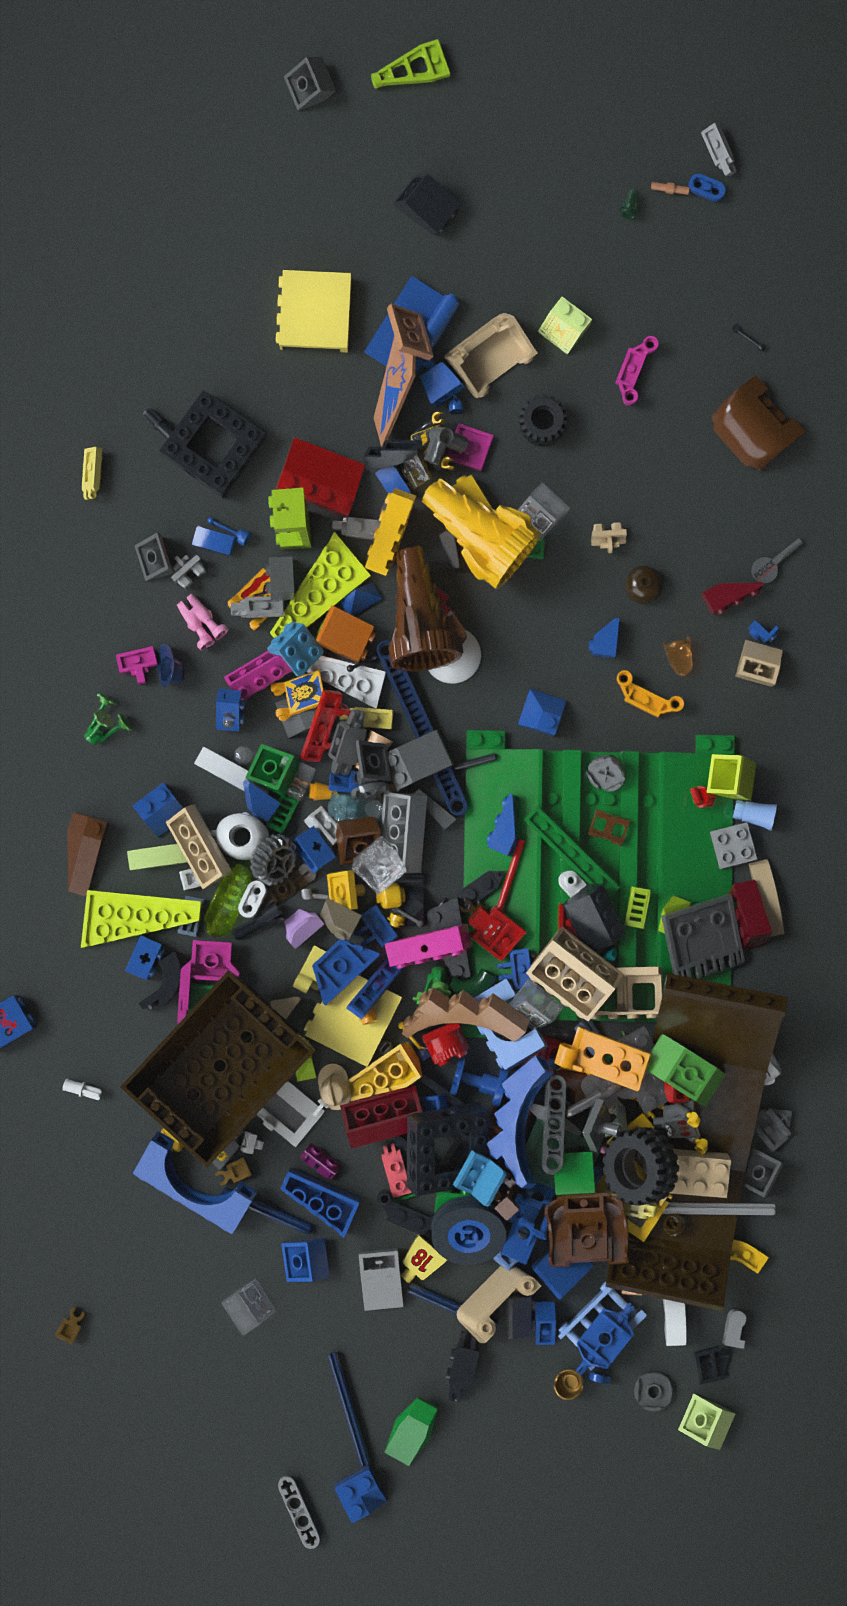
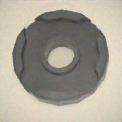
[634,1371,673,1412]

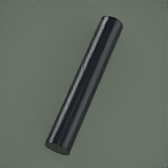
[452,753,497,772]

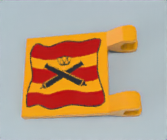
[228,568,285,630]

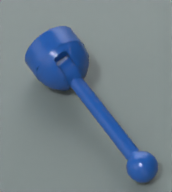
[449,368,464,414]
[207,517,251,546]

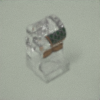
[287,762,317,801]

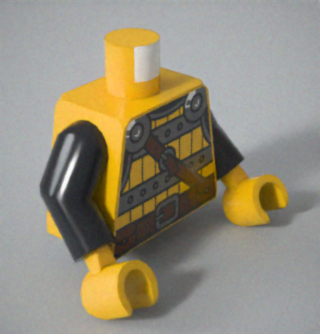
[411,412,454,472]

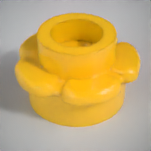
[387,912,405,928]

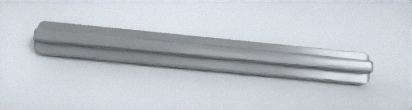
[662,1202,776,1215]

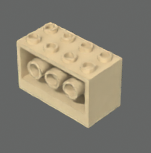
[526,927,624,1021]

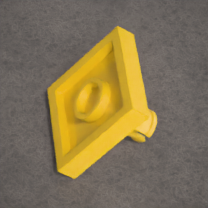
[327,870,365,910]

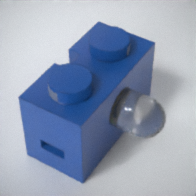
[216,689,245,731]

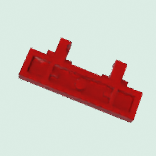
[300,689,351,762]

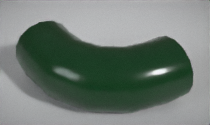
[447,968,498,998]

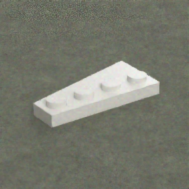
[307,656,386,709]

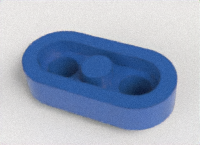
[688,174,725,202]

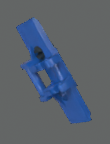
[501,1169,555,1265]

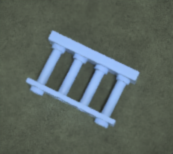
[557,1281,647,1370]

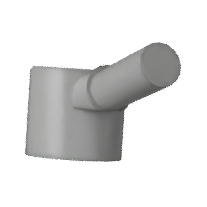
[301,888,328,900]

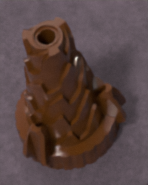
[389,546,467,671]

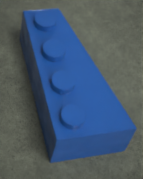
[281,1167,361,1238]

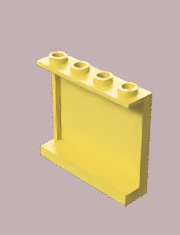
[276,270,352,353]
[304,975,402,1067]

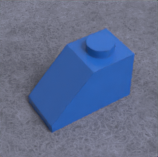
[588,618,619,659]
[243,780,280,822]
[535,1301,556,1345]

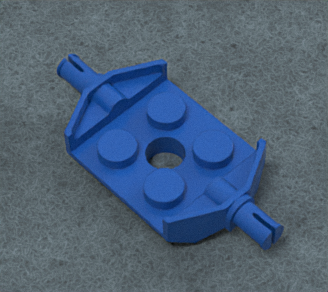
[575,1302,636,1376]

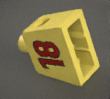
[400,1234,447,1283]

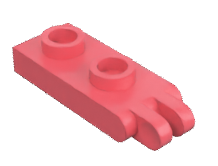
[381,1143,412,1198]

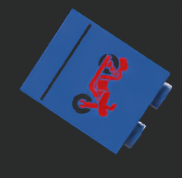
[0,995,36,1049]

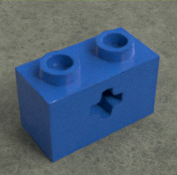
[292,826,336,874]
[125,935,165,980]

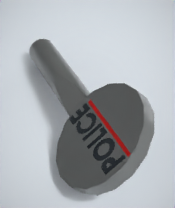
[751,538,803,584]

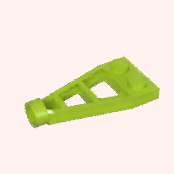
[371,39,450,89]

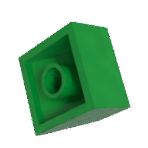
[245,744,301,797]

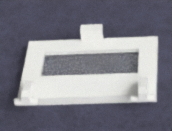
[256,1081,329,1147]

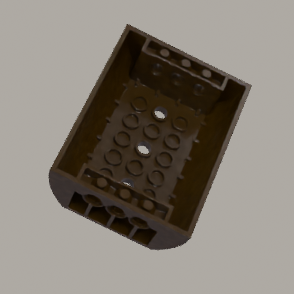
[120,970,315,1168]

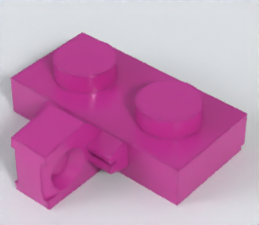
[116,646,158,685]

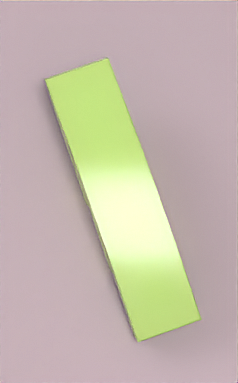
[127,844,188,870]

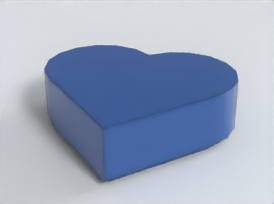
[588,1371,612,1385]

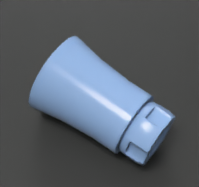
[733,800,777,831]

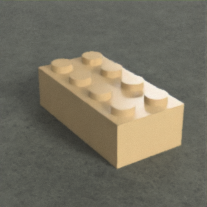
[669,1149,731,1198]

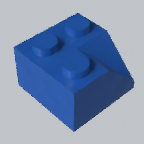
[334,1465,387,1523]

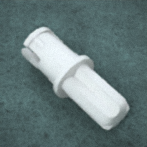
[63,1079,102,1100]

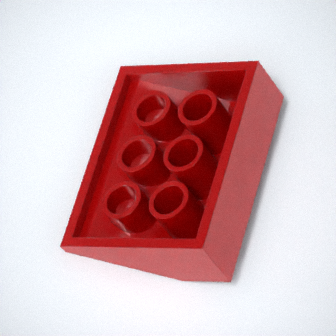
[275,437,365,518]

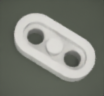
[559,871,586,898]
[238,881,267,918]

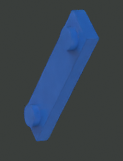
[346,958,404,1019]

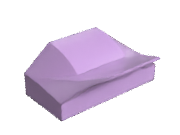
[285,909,324,949]

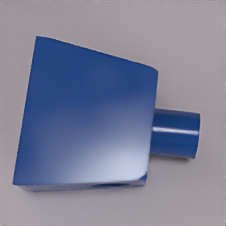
[421,358,466,408]

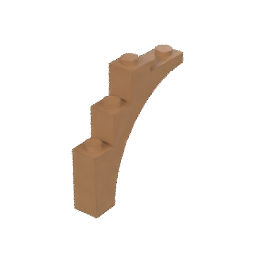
[402,987,530,1042]

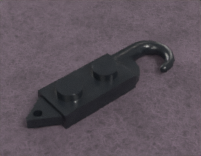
[439,870,505,913]

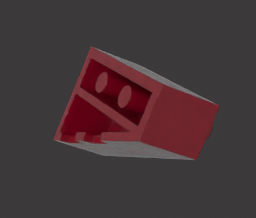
[728,880,772,950]

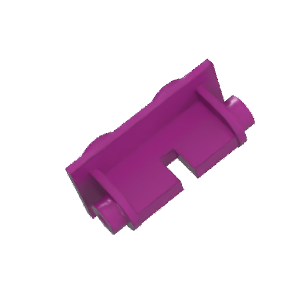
[300,1143,341,1180]

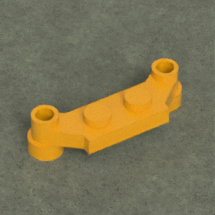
[616,670,684,718]

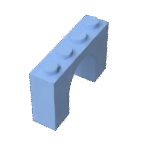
[475,978,548,1070]

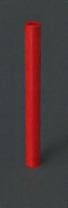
[497,839,526,911]

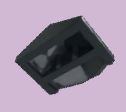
[693,1345,730,1385]

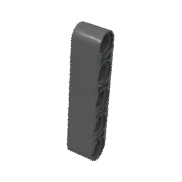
[542,1075,566,1175]

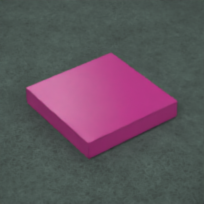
[446,423,494,472]

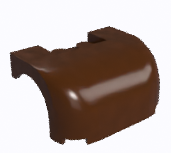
[711,375,806,471]
[545,1193,629,1267]

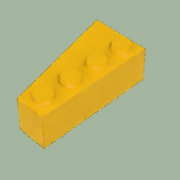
[365,488,416,576]

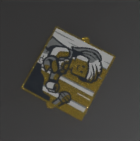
[396,452,432,491]

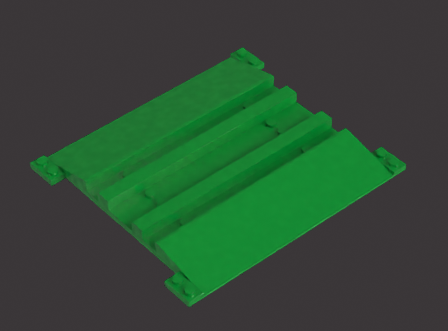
[461,730,734,1038]

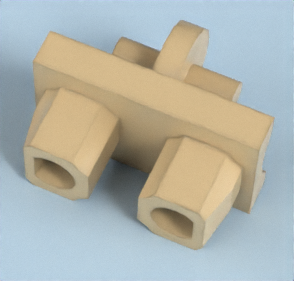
[591,522,627,554]

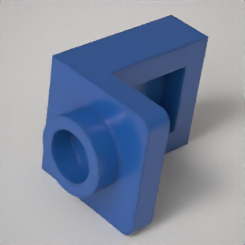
[747,620,779,643]

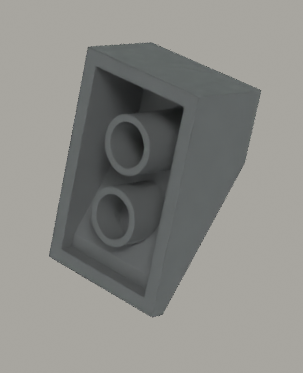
[387,730,454,790]

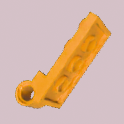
[554,1027,652,1091]

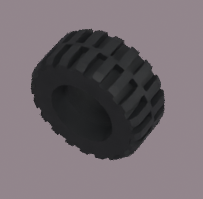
[603,1127,679,1206]

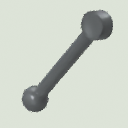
[392,907,424,928]

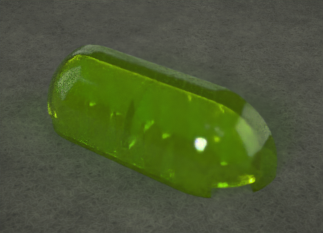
[204,864,251,938]

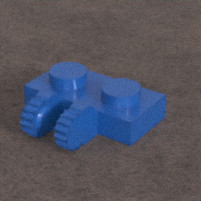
[354,905,398,947]
[497,949,534,990]

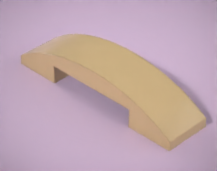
[748,859,784,937]

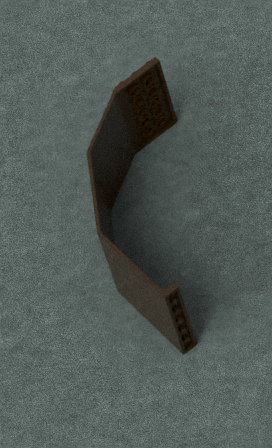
[605,973,788,1311]

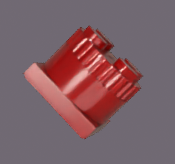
[422,1023,469,1066]

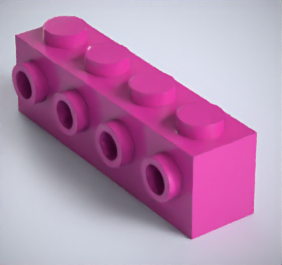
[224,651,292,700]

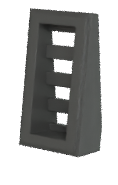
[439,531,460,571]

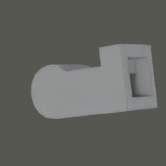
[722,1309,746,1349]

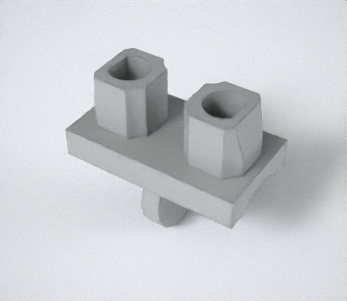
[171,555,206,589]

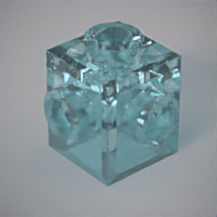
[328,793,357,821]

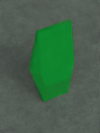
[384,1397,438,1466]

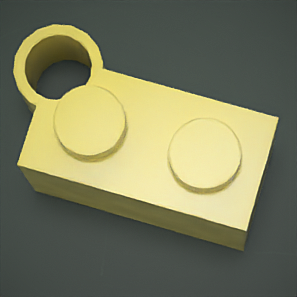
[292,945,326,994]

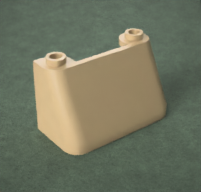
[444,313,537,398]
[457,1265,541,1343]

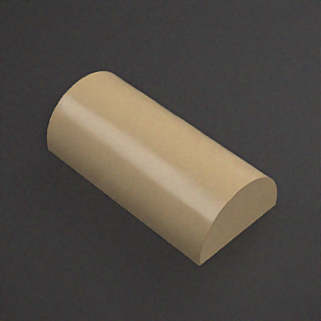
[166,804,232,889]

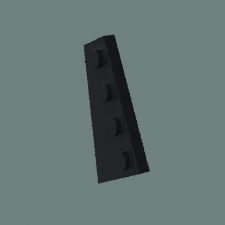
[424,897,472,980]

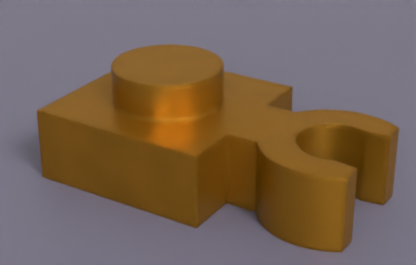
[215,1157,252,1186]
[55,1307,85,1344]

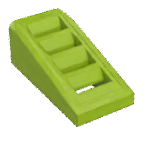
[624,887,651,929]

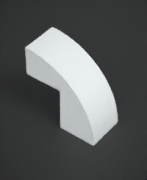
[663,1299,686,1346]

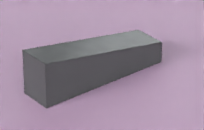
[413,789,456,830]

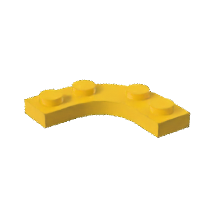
[730,1239,769,1274]

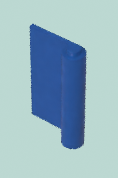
[364,276,460,381]

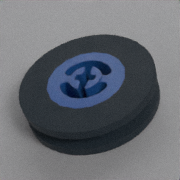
[432,1196,506,1265]

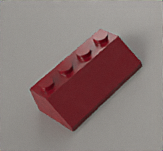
[340,1085,422,1149]

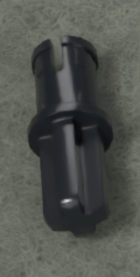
[143,407,173,440]

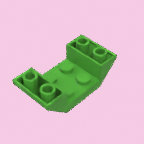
[647,1034,726,1107]

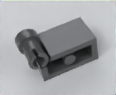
[265,557,294,600]

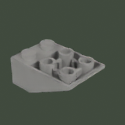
[359,1248,403,1311]

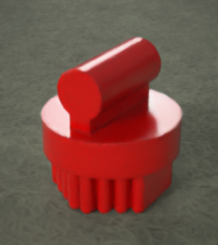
[690,786,717,808]

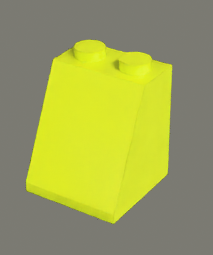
[707,754,756,801]

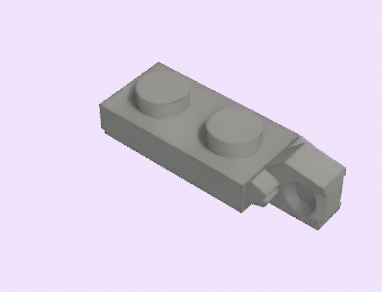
[701,122,737,176]
[332,517,381,540]
[231,596,284,618]

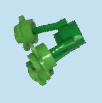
[412,967,451,1006]

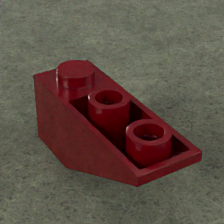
[701,583,764,615]

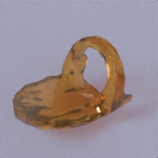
[663,636,693,676]

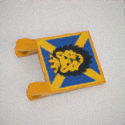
[271,670,324,721]

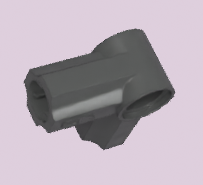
[424,426,468,466]

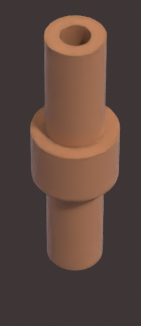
[651,182,689,195]

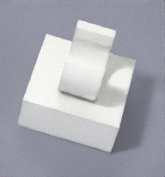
[240,1131,264,1154]

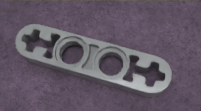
[278,1475,320,1549]

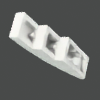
[194,747,269,794]

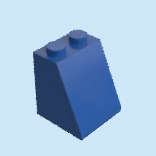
[532,1249,593,1300]

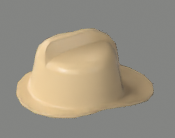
[318,1064,351,1110]

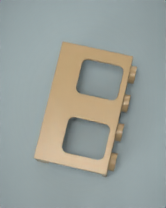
[591,967,663,1019]

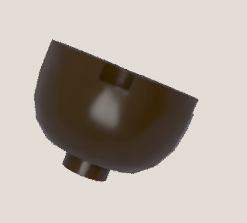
[624,566,663,604]

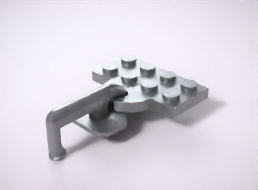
[565,1026,668,1118]

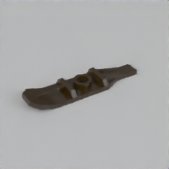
[248,863,317,912]

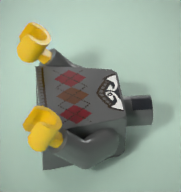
[653,1100,708,1154]

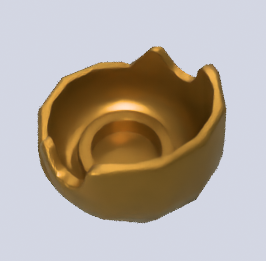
[554,1369,584,1400]

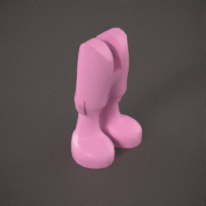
[177,593,229,650]

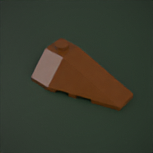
[67,813,110,897]

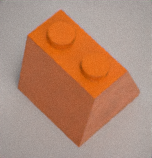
[316,605,376,663]

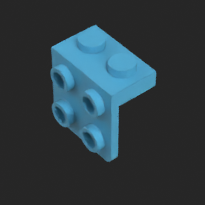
[267,622,323,677]
[453,1150,506,1207]

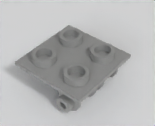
[710,822,757,869]

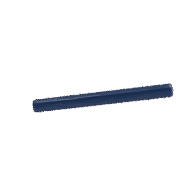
[328,1352,370,1467]

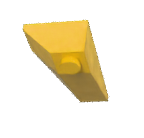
[348,1042,422,1101]

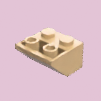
[735,640,782,687]

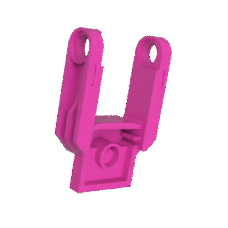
[177,940,240,1025]

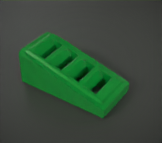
[265,795,300,835]

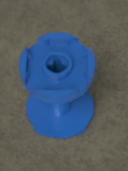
[450,1057,509,1107]

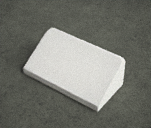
[304,806,337,847]

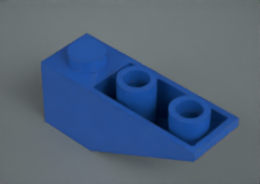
[487,794,519,857]

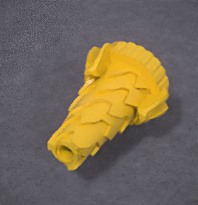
[421,479,541,590]

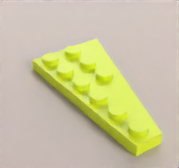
[270,532,371,638]
[81,890,202,948]

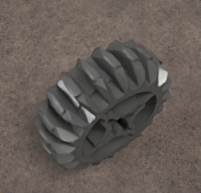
[250,834,298,886]

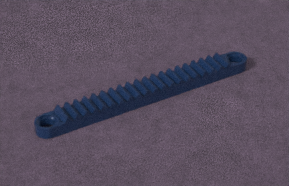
[377,640,468,816]

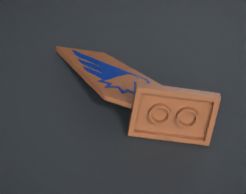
[374,303,434,447]

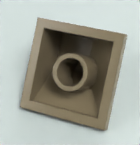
[320,898,362,941]

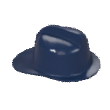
[156,644,185,687]

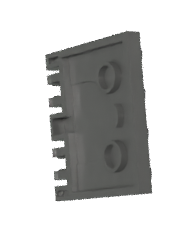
[661,894,745,979]

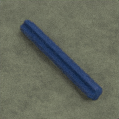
[221,1187,311,1234]
[408,1283,498,1328]

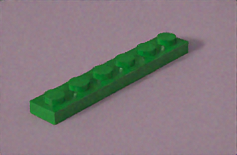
[524,806,620,898]

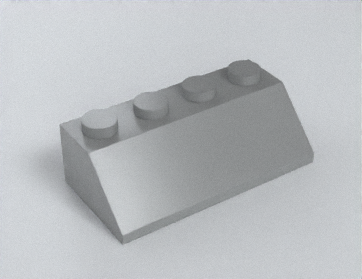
[378,792,427,873]

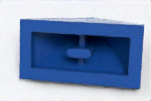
[340,582,383,616]

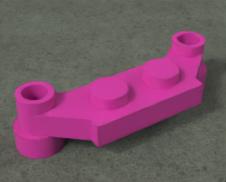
[615,336,658,406]

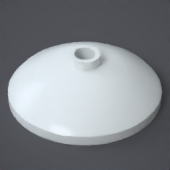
[428,629,481,684]

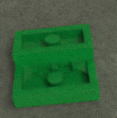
[553,1152,595,1195]

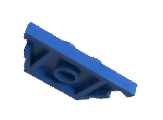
[312,939,380,1006]

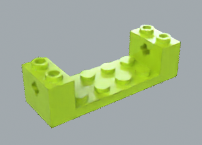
[268,488,311,550]

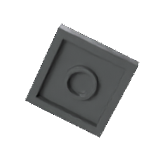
[582,1099,622,1153]

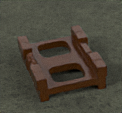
[588,809,630,846]

